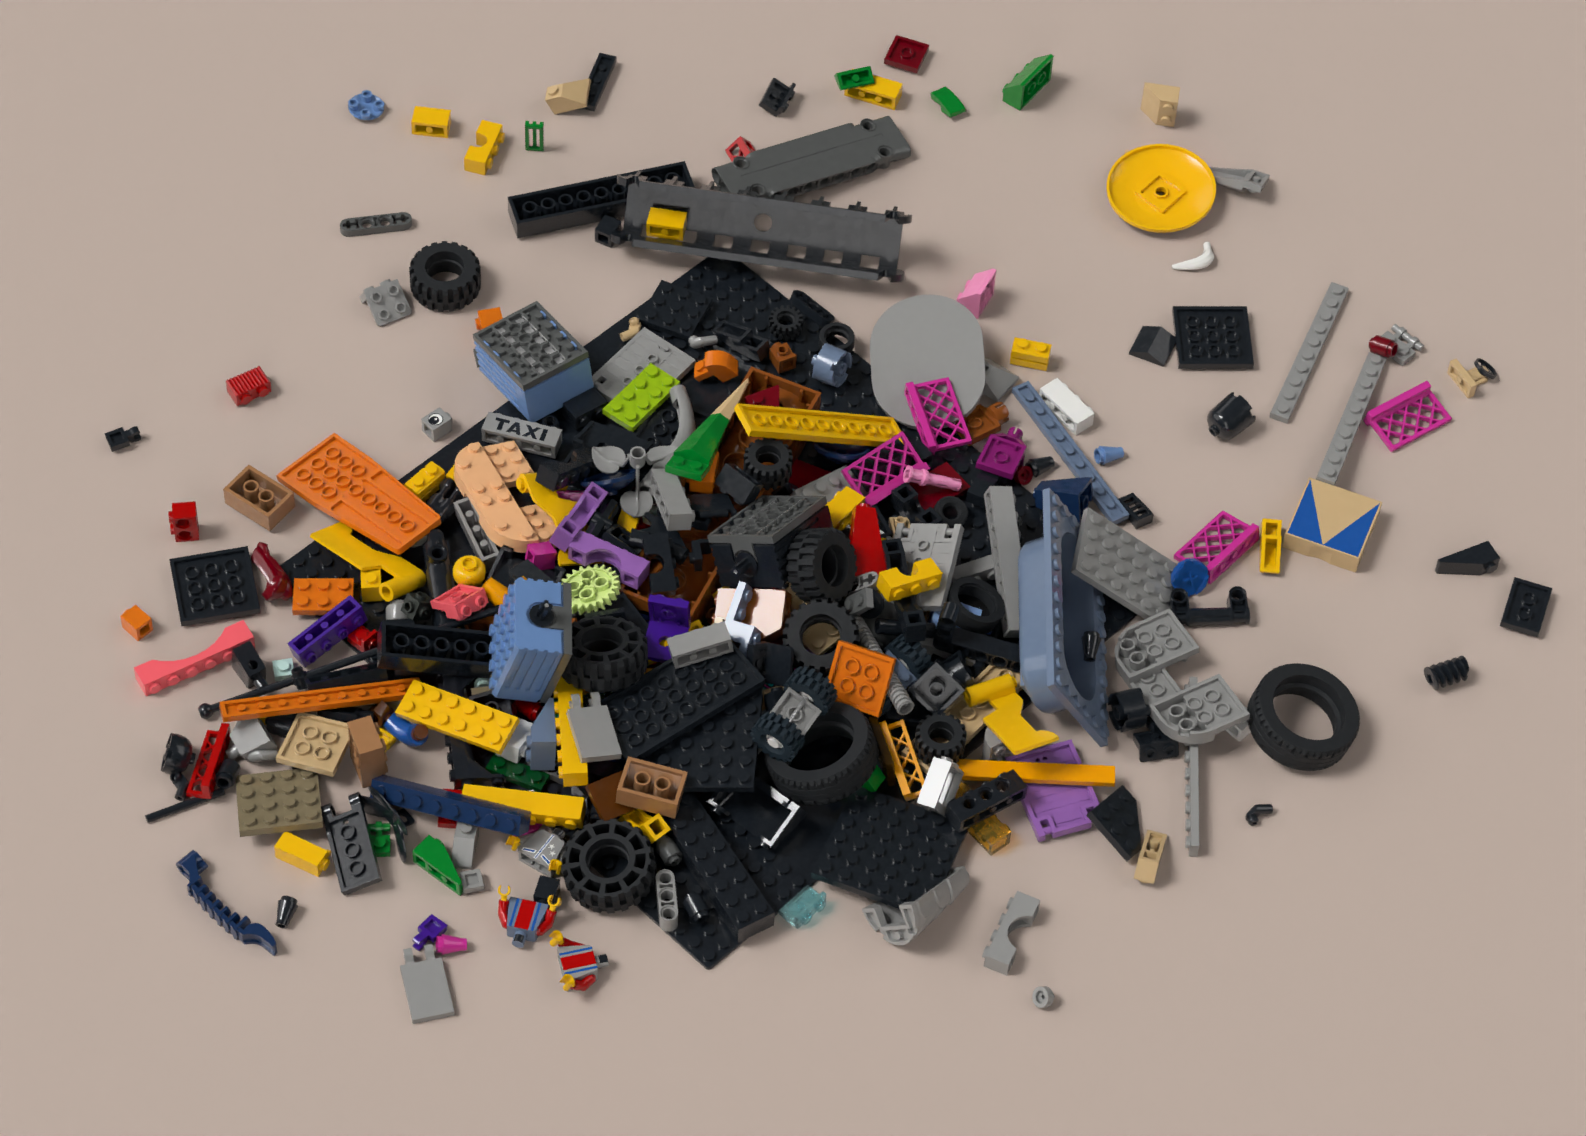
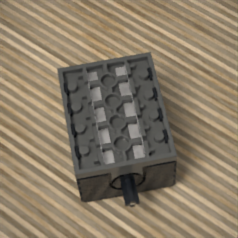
[707,495,833,590]

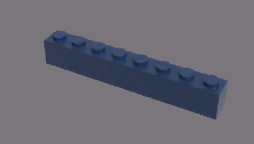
[370,775,531,837]

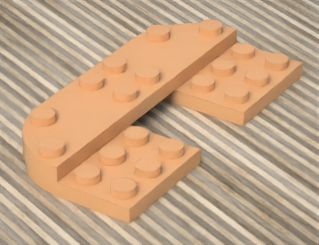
[454,440,558,553]

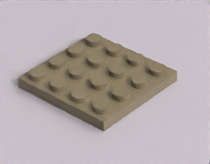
[235,769,323,837]

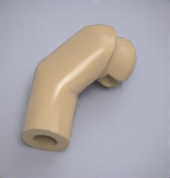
[620,317,641,342]

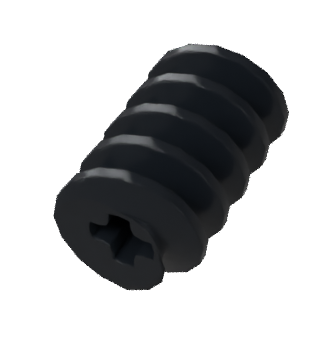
[1424,655,1469,690]

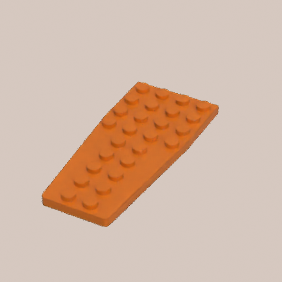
[276,433,441,555]

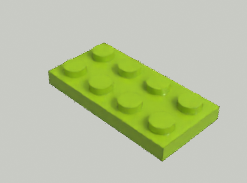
[603,363,680,432]

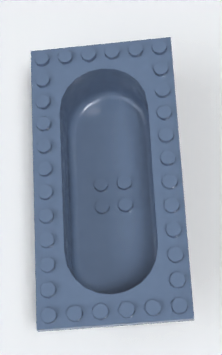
[1018,488,1110,747]

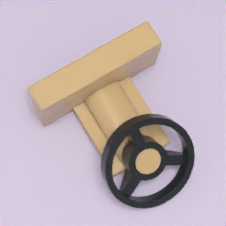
[1447,358,1497,399]

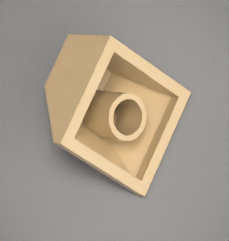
[545,78,591,115]

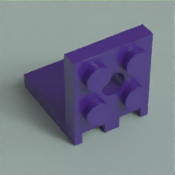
[646,594,691,663]

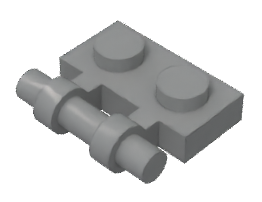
[1381,324,1424,366]

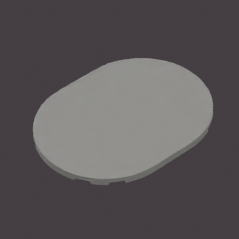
[870,295,986,430]

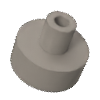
[1032,986,1055,1008]

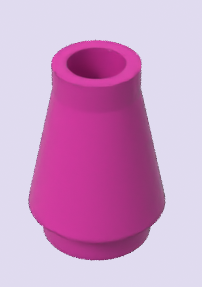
[436,934,467,955]

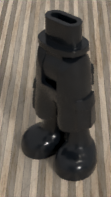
[426,478,466,536]

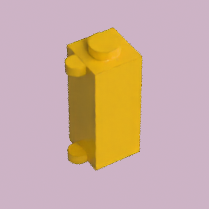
[274,832,331,877]

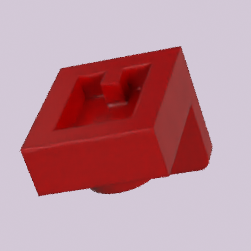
[347,625,378,652]

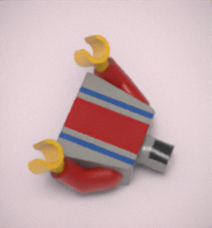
[549,930,609,992]

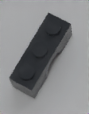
[890,483,943,525]
[642,532,680,596]

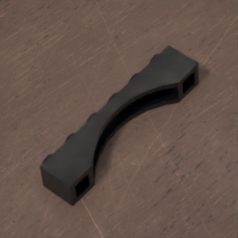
[881,538,927,643]

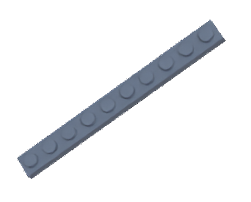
[1012,381,1129,524]

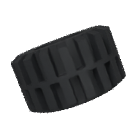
[743,437,793,490]
[914,712,967,765]

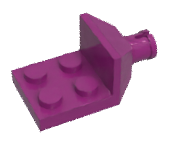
[976,427,1027,480]

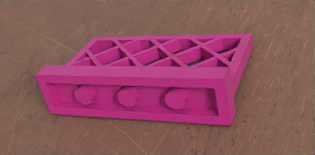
[904,377,972,455]
[1363,381,1452,452]
[841,431,930,507]
[1174,510,1259,585]

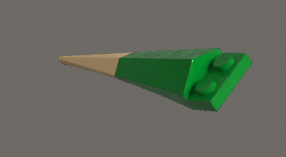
[665,379,749,482]

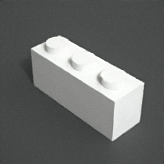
[1039,378,1094,436]

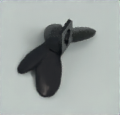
[361,786,415,863]

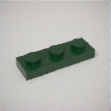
[486,753,550,793]

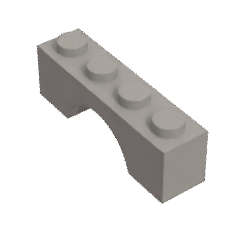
[982,891,1040,976]

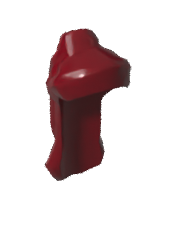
[251,542,293,601]

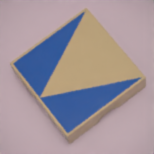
[1282,477,1382,573]

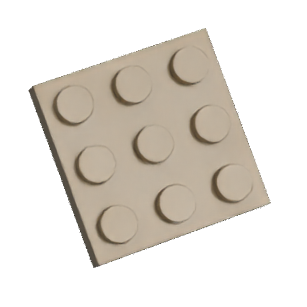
[276,713,349,777]

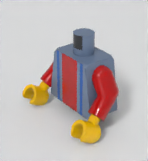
[498,885,562,948]

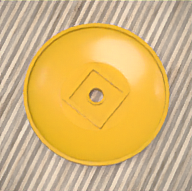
[1106,144,1216,233]

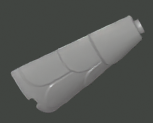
[862,866,969,945]

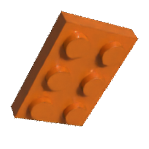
[292,578,354,615]

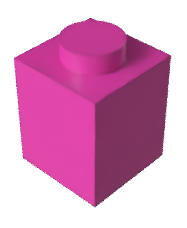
[525,541,558,570]

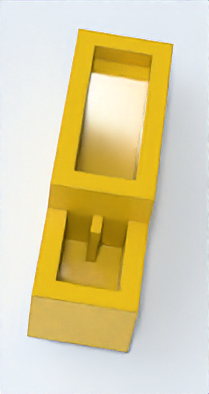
[1259,518,1282,574]

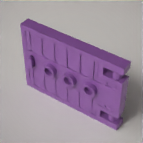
[1005,740,1100,842]

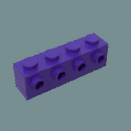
[287,595,368,668]

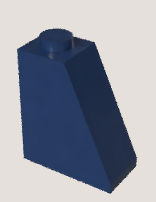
[1033,477,1093,524]

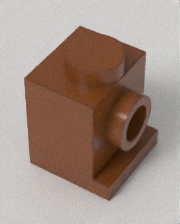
[769,342,797,374]

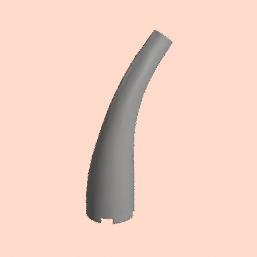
[635,385,696,507]

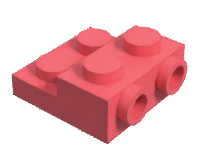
[430,584,489,621]

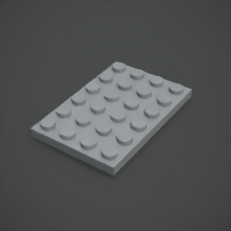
[1071,507,1177,619]

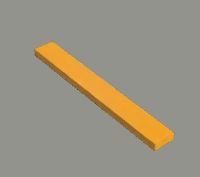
[956,759,1115,787]

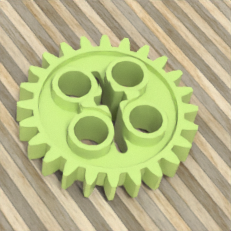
[561,564,621,615]

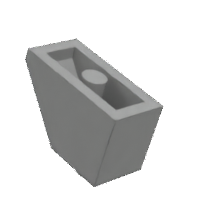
[451,821,479,870]

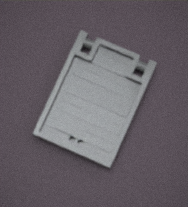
[592,327,696,402]
[880,523,964,611]

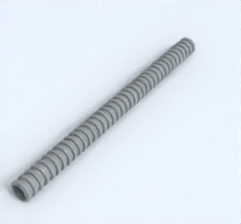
[855,615,914,715]

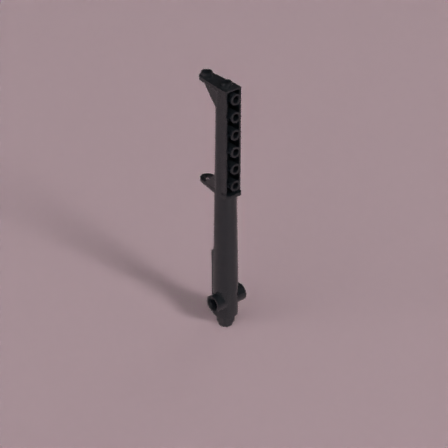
[423,529,506,790]

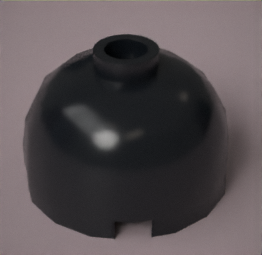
[161,733,196,774]

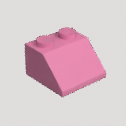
[957,269,996,319]

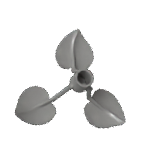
[592,446,678,518]

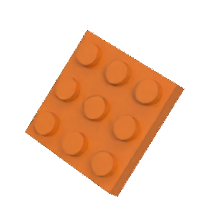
[828,640,897,717]

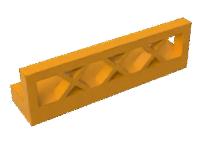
[879,719,925,802]

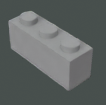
[667,621,734,669]

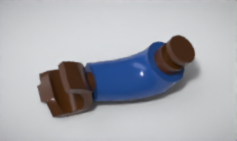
[368,700,429,747]

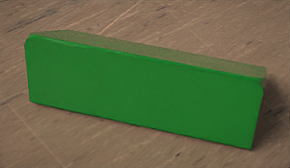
[834,66,875,91]

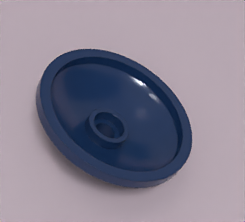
[813,442,871,464]
[580,469,636,496]

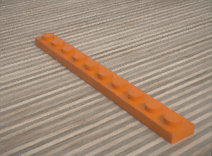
[219,677,420,723]

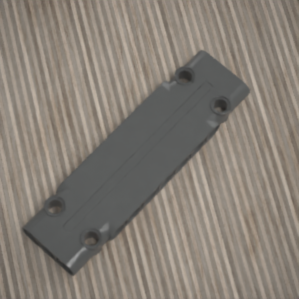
[712,116,911,199]

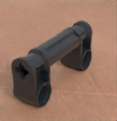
[1169,586,1250,626]

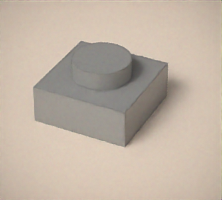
[460,869,484,894]

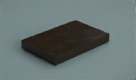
[868,715,896,787]

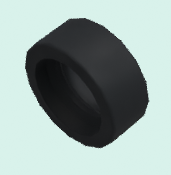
[819,322,855,353]

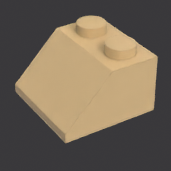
[1140,82,1180,127]

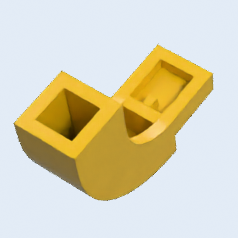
[618,809,671,844]

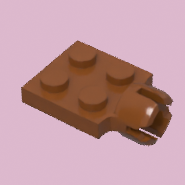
[953,402,1009,446]

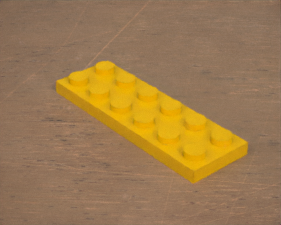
[395,679,520,755]

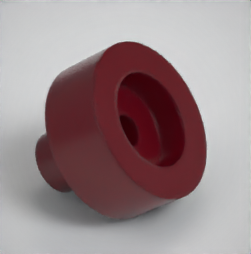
[1013,465,1033,485]

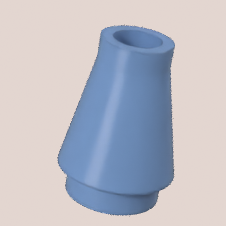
[1094,446,1124,465]

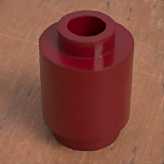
[1369,335,1398,358]

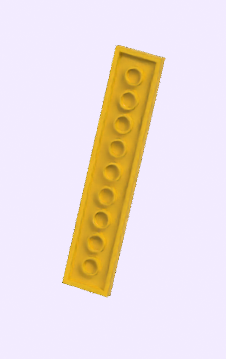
[734,403,904,447]

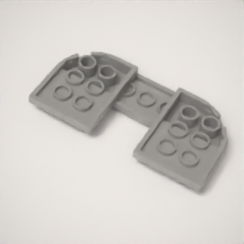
[1115,608,1250,744]

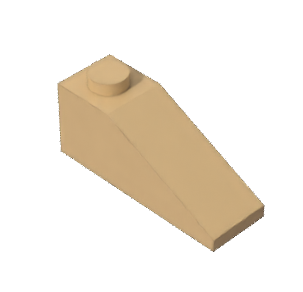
[1134,829,1167,884]

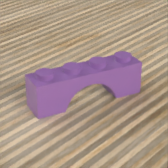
[549,482,608,552]
[568,530,650,590]

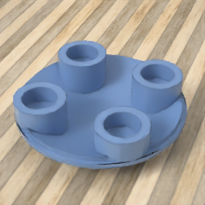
[348,90,384,120]

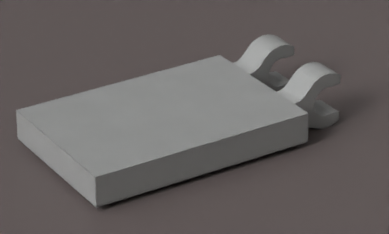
[566,692,622,763]
[400,944,455,1024]

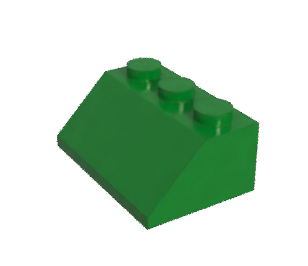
[1002,54,1054,111]

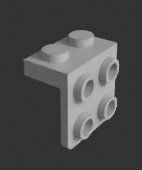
[359,279,411,326]

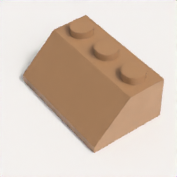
[615,756,688,819]

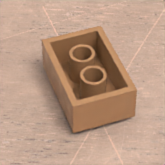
[223,465,295,531]
[347,715,388,788]

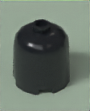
[1207,392,1256,440]

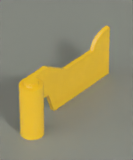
[516,473,602,567]
[310,522,426,602]
[963,673,1059,755]

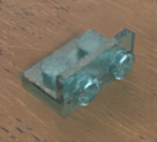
[779,885,826,929]

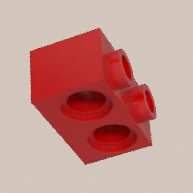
[168,501,199,542]

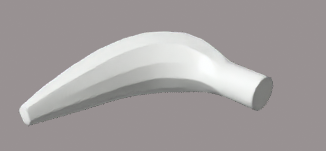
[1172,242,1214,270]

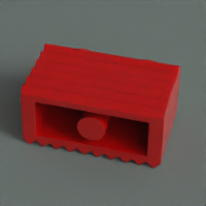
[226,366,271,406]

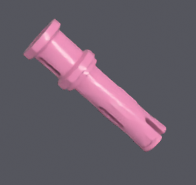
[903,465,962,492]

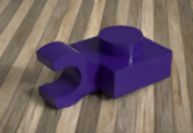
[413,914,448,951]

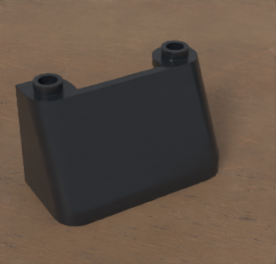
[707,776,807,850]

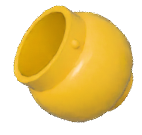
[453,555,486,587]

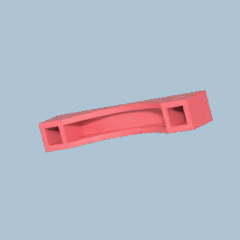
[134,620,255,696]

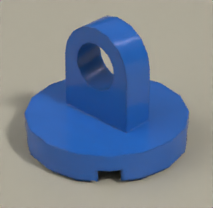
[1171,558,1209,597]

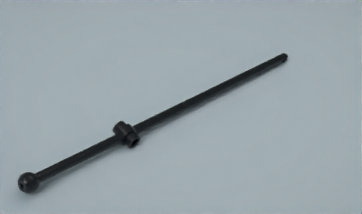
[198,605,499,719]

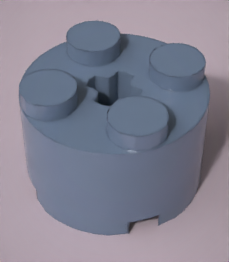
[811,343,852,387]

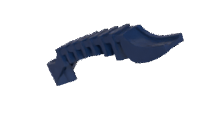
[176,850,278,956]

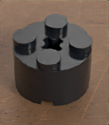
[1108,688,1151,732]

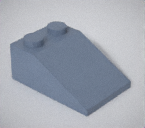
[526,698,556,770]

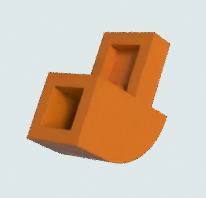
[694,350,738,382]

